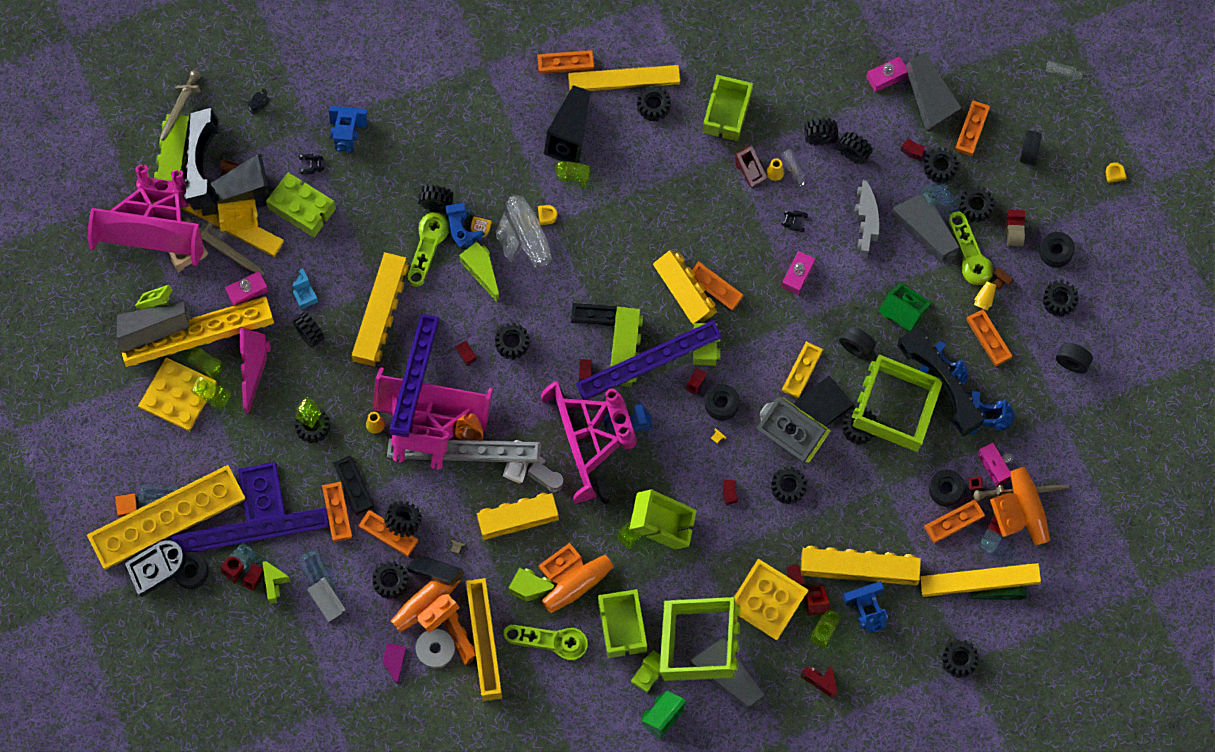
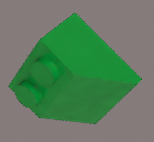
[878,282,932,331]
[641,691,686,740]

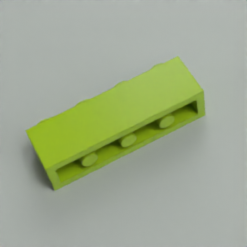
[154,114,190,181]
[610,306,643,387]

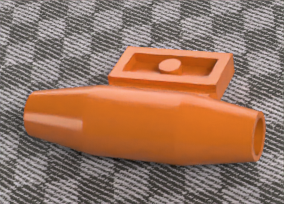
[990,466,1050,546]
[538,543,614,613]
[391,579,461,634]

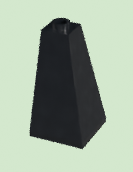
[544,85,590,168]
[198,154,269,216]

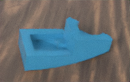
[292,268,318,310]

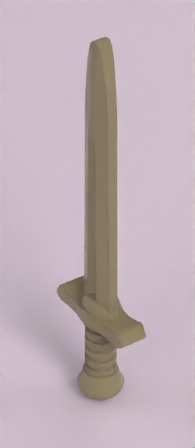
[160,71,201,141]
[182,217,264,276]
[974,485,1069,501]

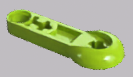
[408,212,450,287]
[948,212,994,285]
[504,625,588,660]

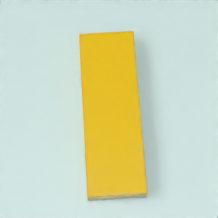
[782,341,823,399]

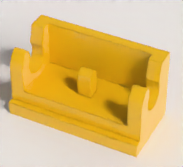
[217,199,258,232]

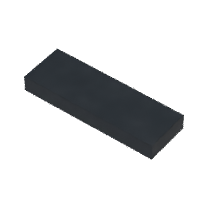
[571,303,629,326]
[333,455,374,515]
[406,554,464,587]

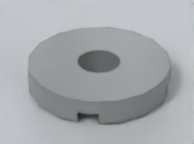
[415,629,455,669]

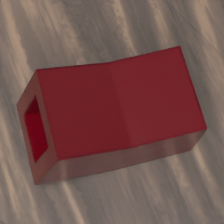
[900,138,925,160]
[455,340,477,366]
[579,359,592,381]
[686,368,707,395]
[969,476,984,495]
[723,480,738,505]
[243,563,264,591]
[785,564,805,587]

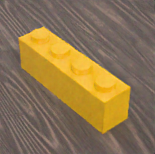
[653,250,717,325]
[477,493,559,540]

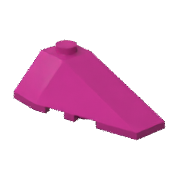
[240,328,271,414]

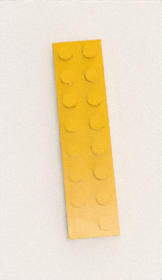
[122,296,274,367]
[87,465,245,570]

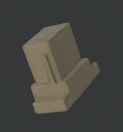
[451,540,465,554]

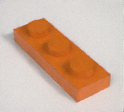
[537,50,594,74]
[954,100,990,157]
[692,261,744,310]
[966,309,1013,367]
[322,482,352,542]
[924,499,985,544]
[359,510,419,557]
[443,611,476,666]

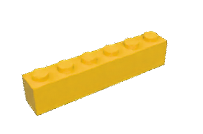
[352,252,409,367]
[800,546,921,586]
[466,578,502,701]

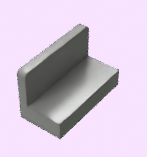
[307,578,346,622]

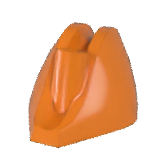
[455,413,484,441]

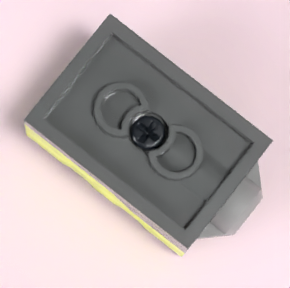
[756,397,831,462]

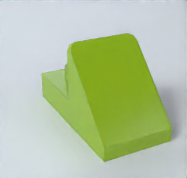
[135,285,173,310]
[263,561,290,604]
[631,650,661,693]

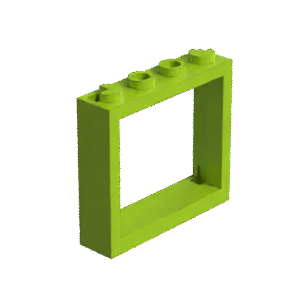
[852,355,942,452]
[660,597,741,681]

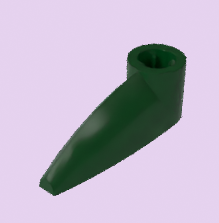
[970,586,1027,600]

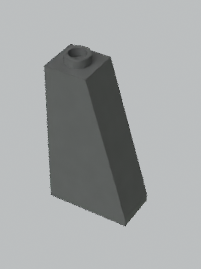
[906,52,961,130]
[891,192,959,262]
[117,301,192,353]
[690,638,765,711]

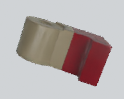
[1006,209,1025,247]

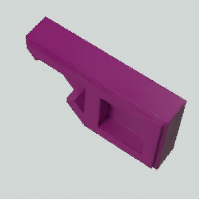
[382,643,407,683]

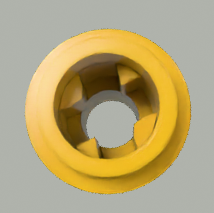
[766,158,785,181]
[974,281,997,311]
[366,412,385,434]

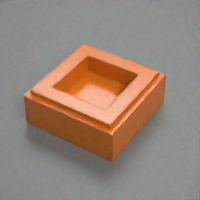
[115,494,137,517]

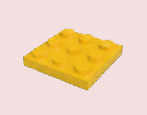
[138,357,217,432]
[734,559,809,640]

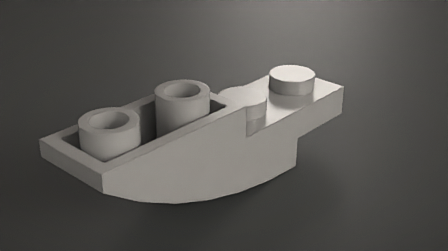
[854,180,879,258]

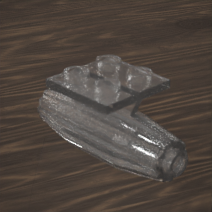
[496,194,553,269]

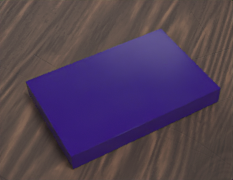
[238,462,286,522]

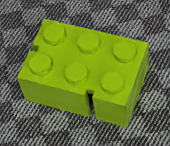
[702,75,753,142]
[266,172,336,238]
[629,489,697,550]
[598,589,647,658]

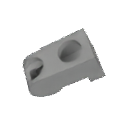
[528,456,563,492]

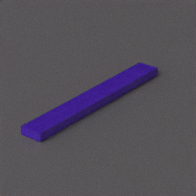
[389,314,439,438]
[576,320,722,400]
[171,507,330,555]

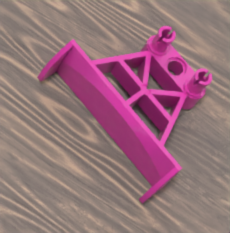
[88,165,204,266]
[373,367,493,470]
[541,381,637,504]

